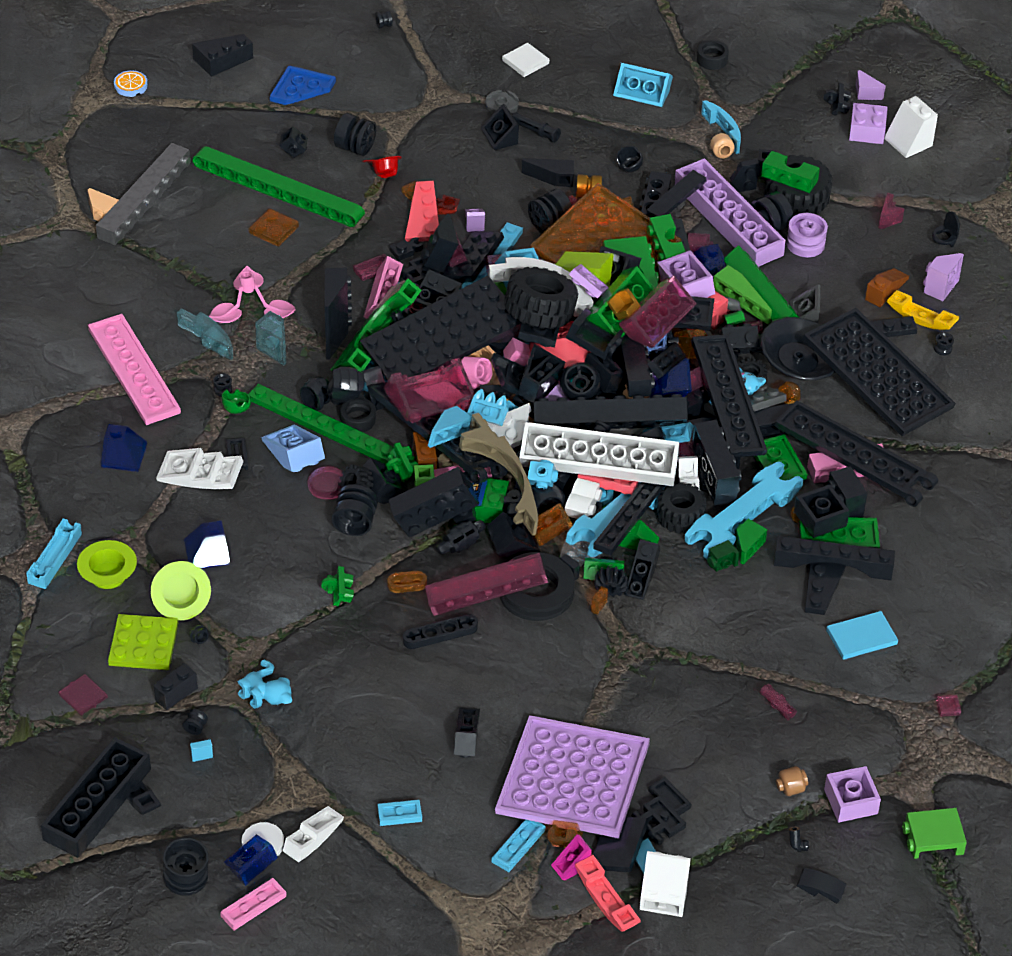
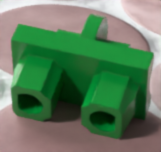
[385,442,418,482]
[321,566,354,606]

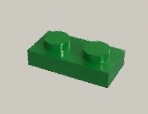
[583,558,624,580]

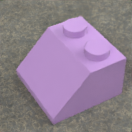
[923,253,964,301]

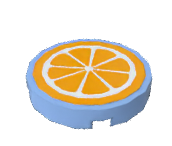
[114,70,148,97]

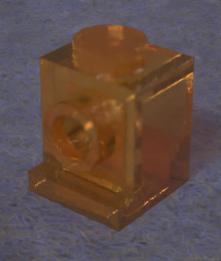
[548,820,583,848]

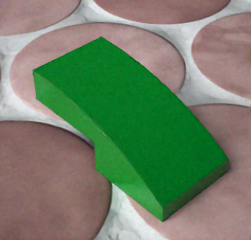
[724,311,745,325]

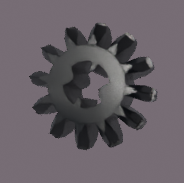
[594,565,628,598]

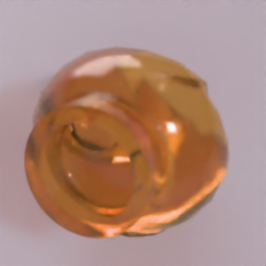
[778,381,801,404]

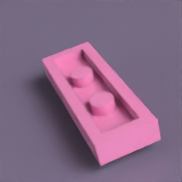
[221,878,286,931]

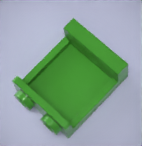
[902,808,967,859]

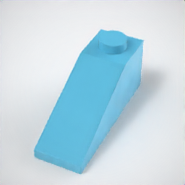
[428,406,472,448]

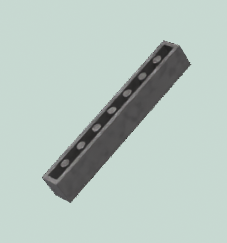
[96,143,191,245]

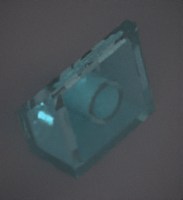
[255,311,286,366]

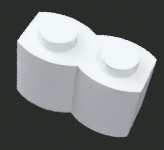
[565,478,602,519]

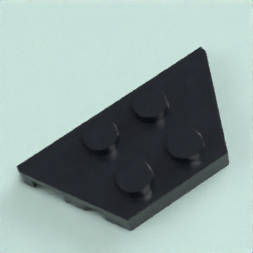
[490,353,559,401]

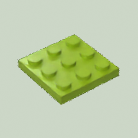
[108,614,179,670]

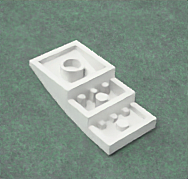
[156,448,243,489]

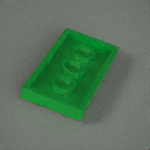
[799,517,880,549]

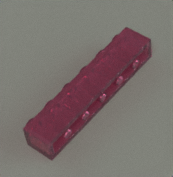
[425,553,548,616]

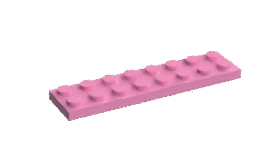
[88,314,181,425]

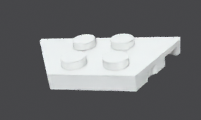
[469,403,532,449]

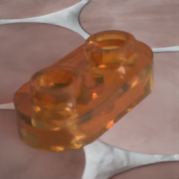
[387,571,427,593]

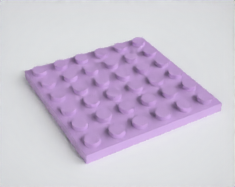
[495,715,649,838]

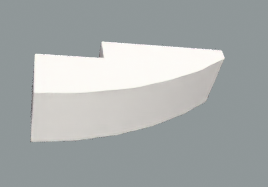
[283,806,344,862]

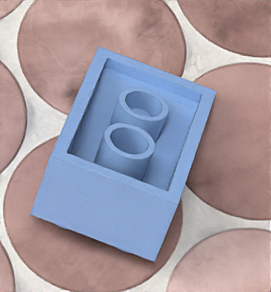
[261,424,325,472]

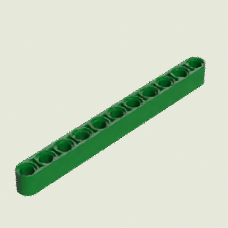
[192,146,365,227]

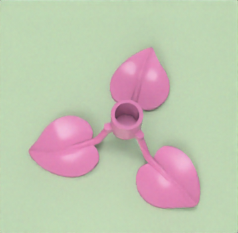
[209,266,296,323]

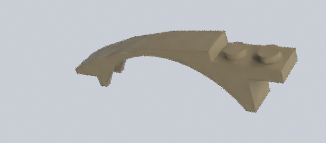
[459,413,538,536]

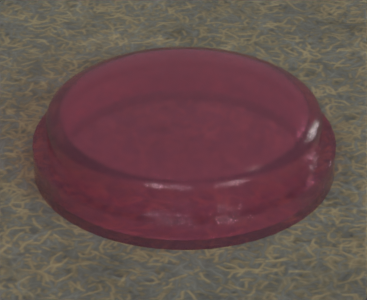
[308,466,343,499]

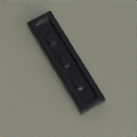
[647,170,707,217]
[647,342,686,379]

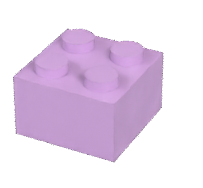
[849,103,887,144]
[824,766,881,822]

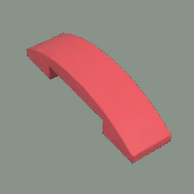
[575,855,641,932]

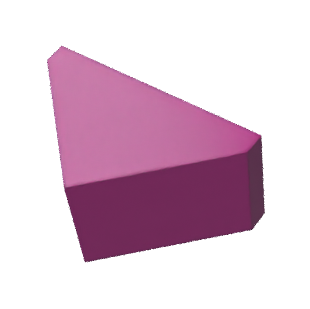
[551,834,591,880]

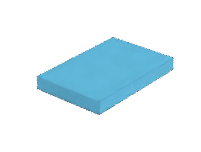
[826,611,898,660]

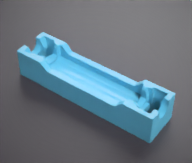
[26,518,82,589]

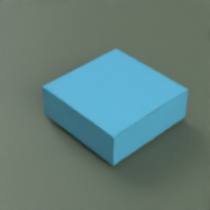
[190,739,213,762]

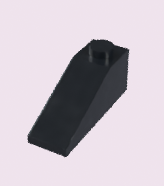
[454,707,480,758]

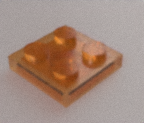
[249,208,299,247]

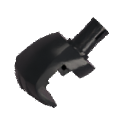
[327,367,365,405]

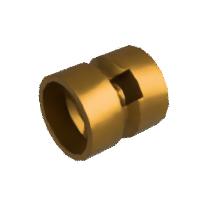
[576,174,602,198]

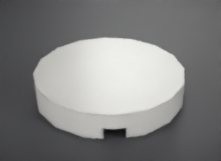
[242,822,284,861]

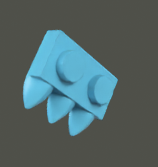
[467,389,508,426]

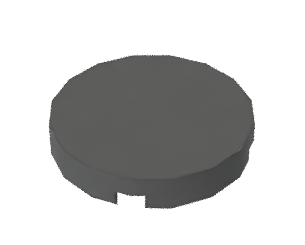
[485,90,519,114]

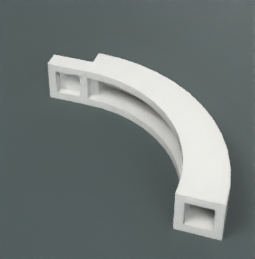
[488,257,593,317]

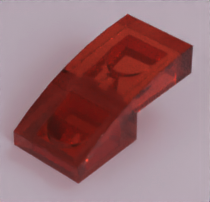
[436,195,460,215]

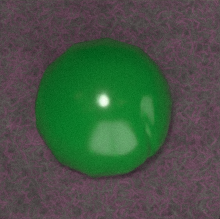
[221,389,251,414]

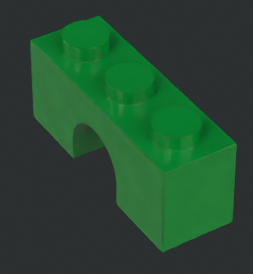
[761,151,820,193]
[647,214,686,262]

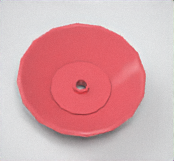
[528,321,591,369]

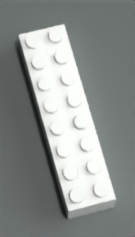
[519,422,679,486]

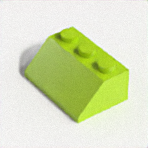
[555,251,614,287]

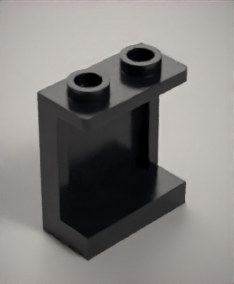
[566,308,624,360]

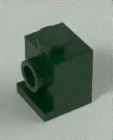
[707,540,739,572]

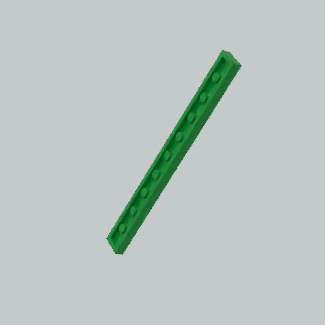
[249,384,416,464]

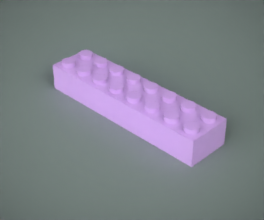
[674,158,786,267]

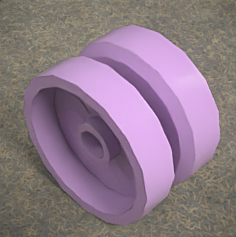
[786,213,828,257]

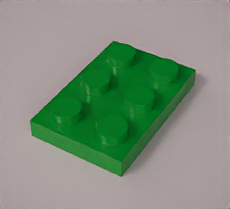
[754,435,808,481]

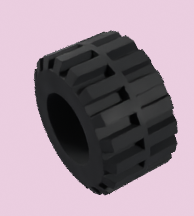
[657,482,707,534]

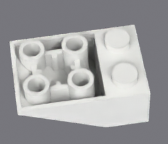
[640,851,691,917]

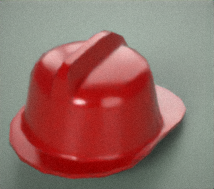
[362,156,402,178]

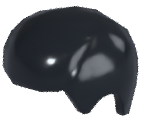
[616,146,643,173]

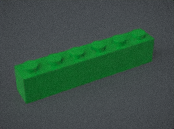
[723,245,800,322]

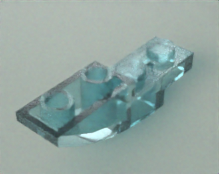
[177,308,233,360]

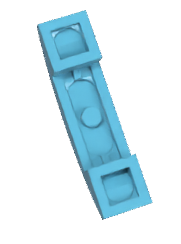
[701,100,741,154]

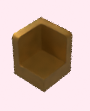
[607,288,640,320]

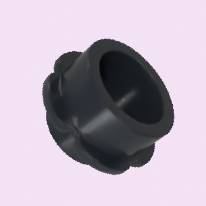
[189,625,209,644]

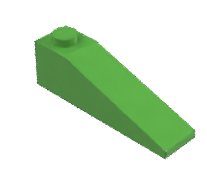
[713,265,772,324]

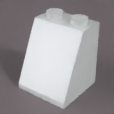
[885,96,938,158]

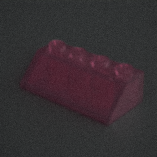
[619,275,697,348]

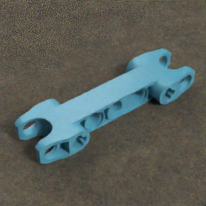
[685,462,803,559]
[566,482,667,557]

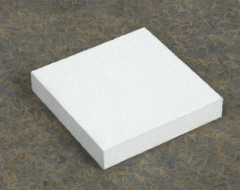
[502,43,549,77]

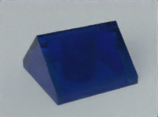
[224,834,278,886]

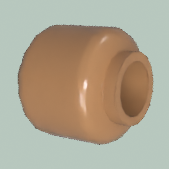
[776,766,808,796]

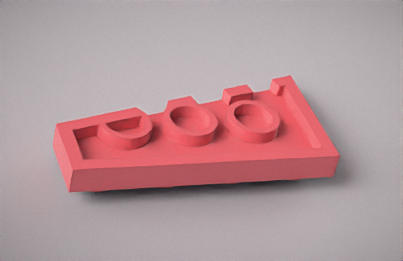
[405,181,439,242]

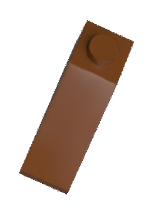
[865,268,909,308]

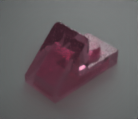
[879,193,904,229]

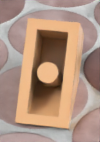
[88,188,119,222]

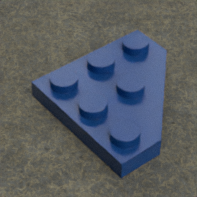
[270,66,336,105]

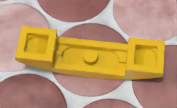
[887,290,959,330]

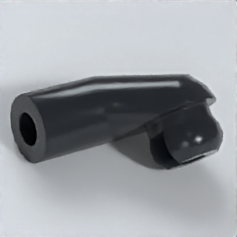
[789,827,809,852]

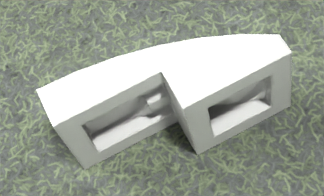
[678,456,699,488]

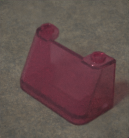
[384,358,475,423]

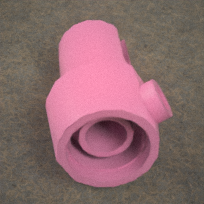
[439,357,492,389]

